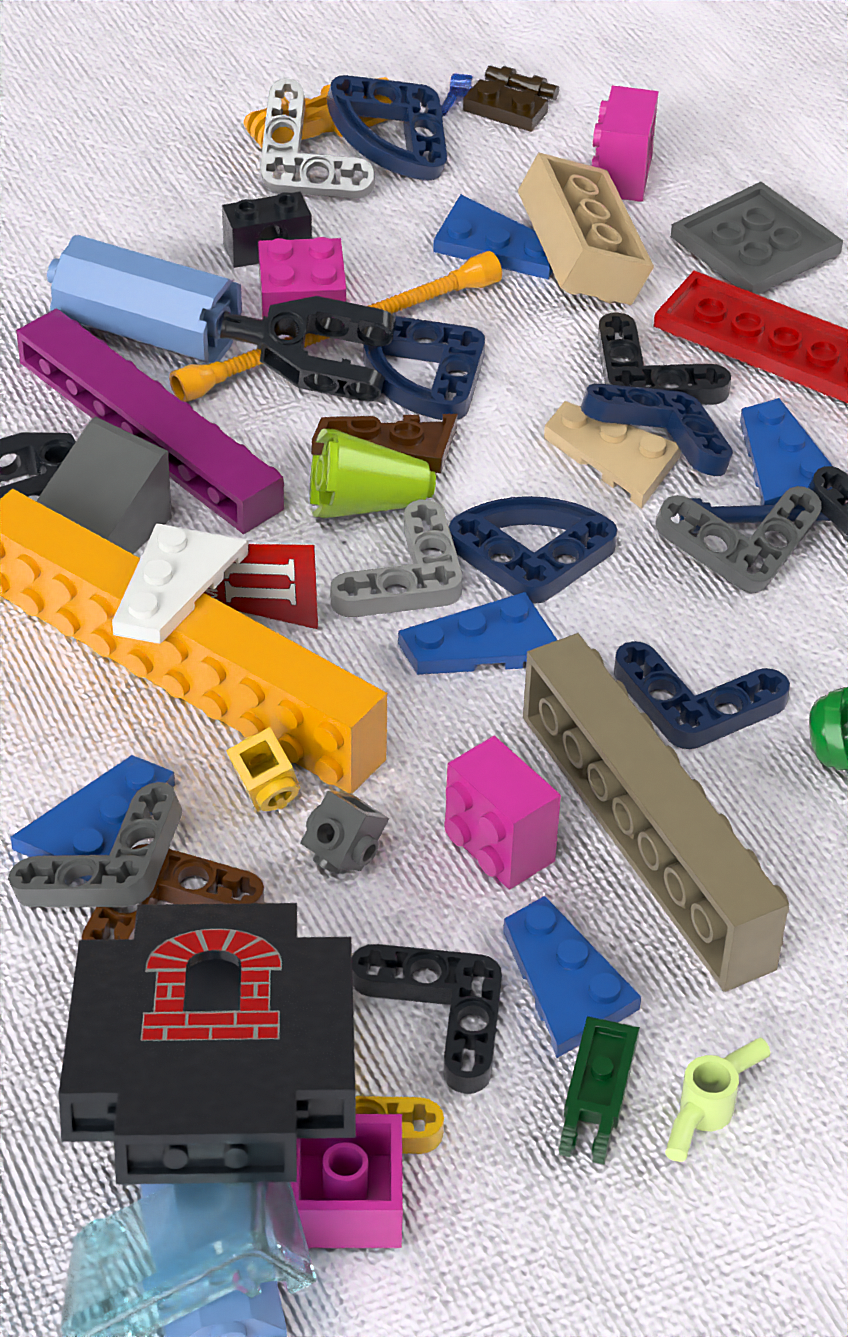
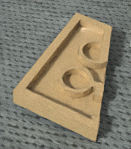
[544,401,681,509]

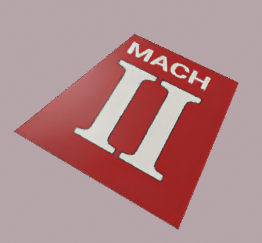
[204,543,318,629]

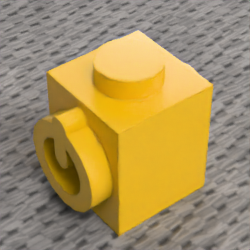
[226,727,301,812]

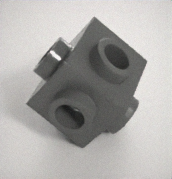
[300,790,390,874]

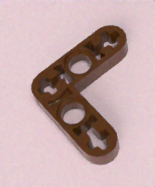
[81,844,265,940]

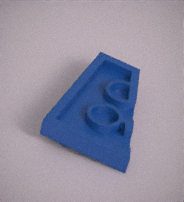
[433,194,553,279]
[740,398,833,505]
[398,592,557,675]
[10,755,175,881]
[503,896,641,1058]

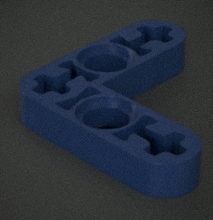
[580,383,733,476]
[614,641,790,749]

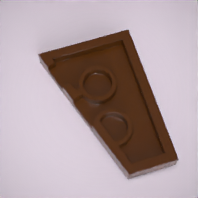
[311,414,458,474]

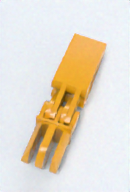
[243,77,392,148]

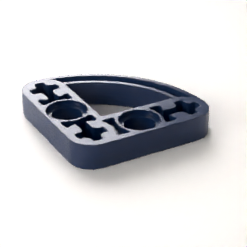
[326,75,447,181]
[363,315,485,420]
[449,496,618,604]

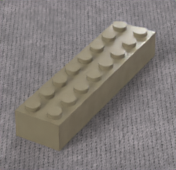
[523,633,789,992]

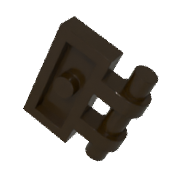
[463,65,560,132]

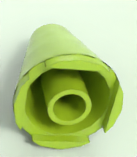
[309,429,436,519]

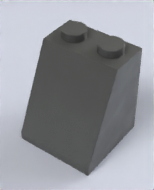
[36,416,172,554]

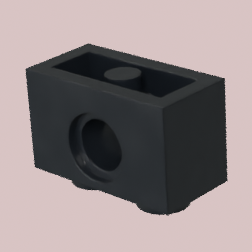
[222,191,312,268]

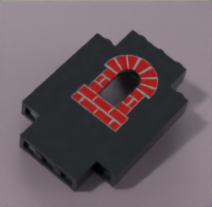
[58,903,356,1185]

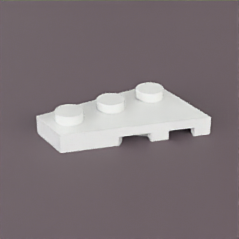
[112,523,248,644]

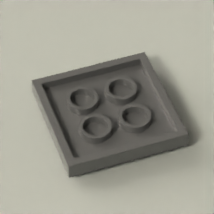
[670,182,843,295]

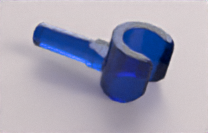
[441,73,473,117]

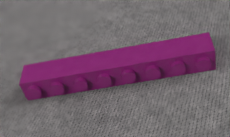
[16,308,284,534]

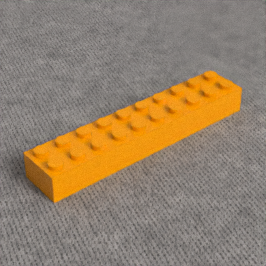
[0,489,387,794]

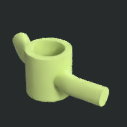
[665,1037,771,1162]

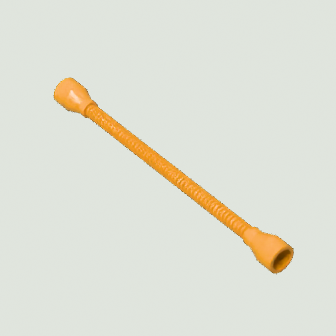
[169,251,502,403]

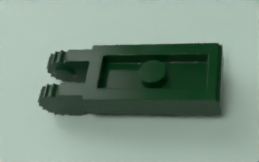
[558,1016,640,1165]

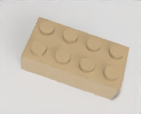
[517,152,654,305]

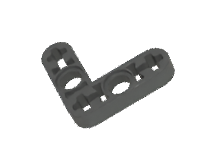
[655,486,821,593]
[8,782,182,907]

